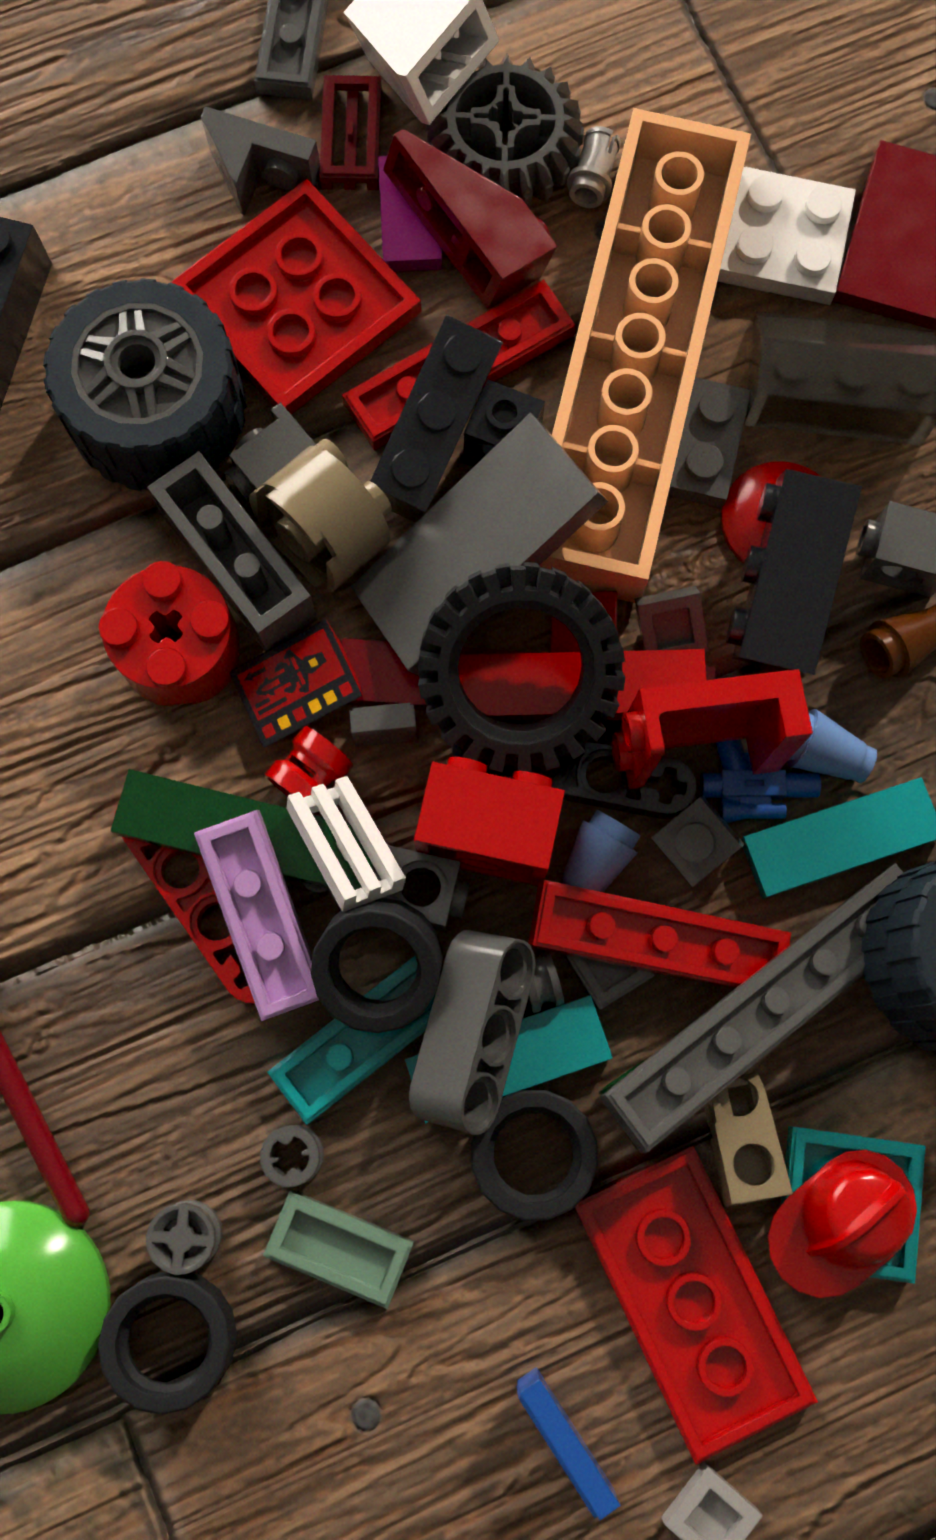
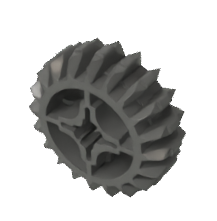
[426,53,584,208]

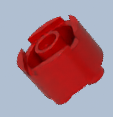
[98,561,240,706]

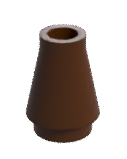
[860,604,936,679]

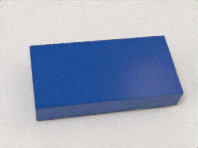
[516,1367,620,1520]

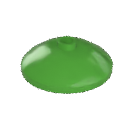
[0,1200,111,1415]

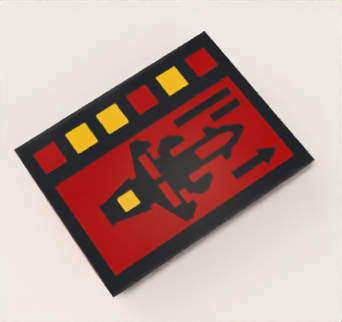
[230,619,362,748]

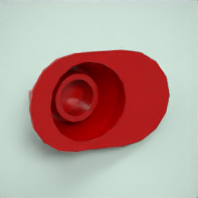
[767,1150,917,1298]

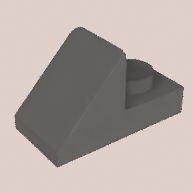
[201,107,320,215]

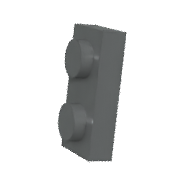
[668,377,751,508]

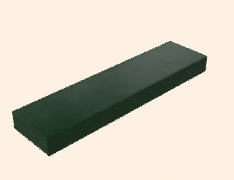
[110,769,381,890]

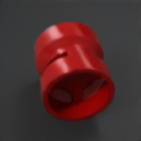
[264,726,354,815]

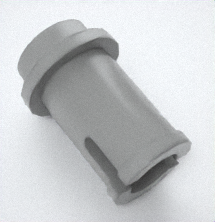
[566,126,621,208]

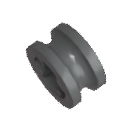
[527,949,565,1013]
[260,1125,324,1187]

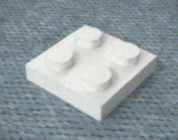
[717,167,856,305]

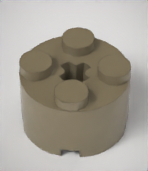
[249,439,392,592]

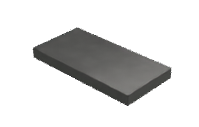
[351,412,608,677]

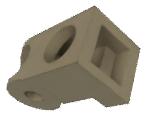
[704,1073,793,1208]

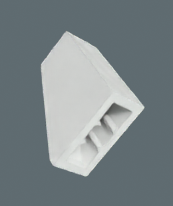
[344,0,500,125]

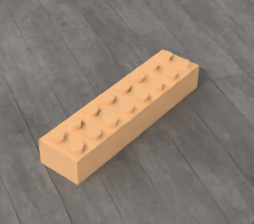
[539,108,751,603]

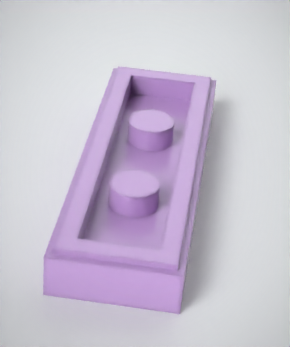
[194,810,319,1021]

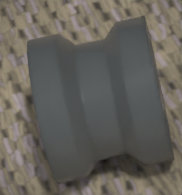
[146,1200,223,1275]

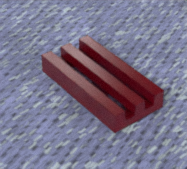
[320,75,382,190]

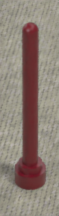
[0,1030,90,1227]

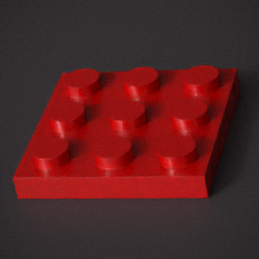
[171,179,422,415]

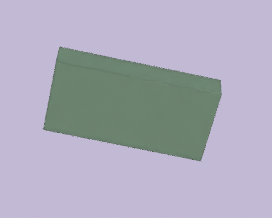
[263,1190,414,1309]

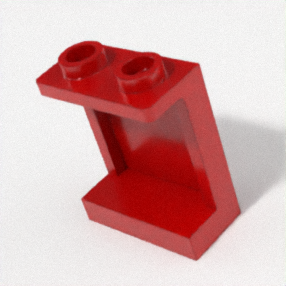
[612,669,813,789]

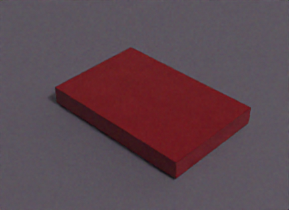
[832,140,936,331]

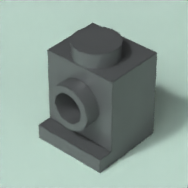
[224,402,316,503]

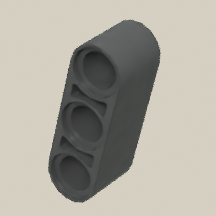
[409,930,535,1135]

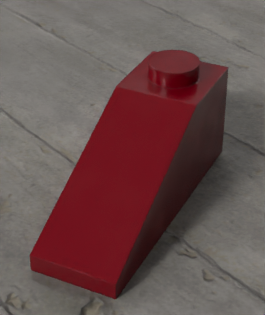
[383,129,558,310]

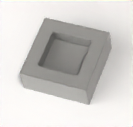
[661,1461,763,1540]

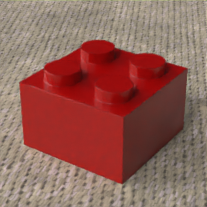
[414,757,565,887]

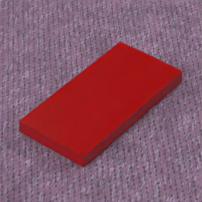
[575,1145,818,1465]

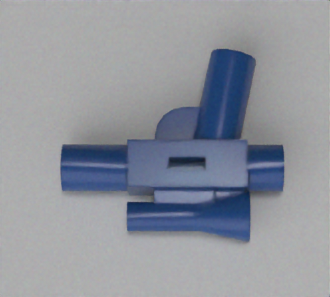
[700,739,821,823]

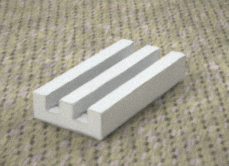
[286,776,406,912]

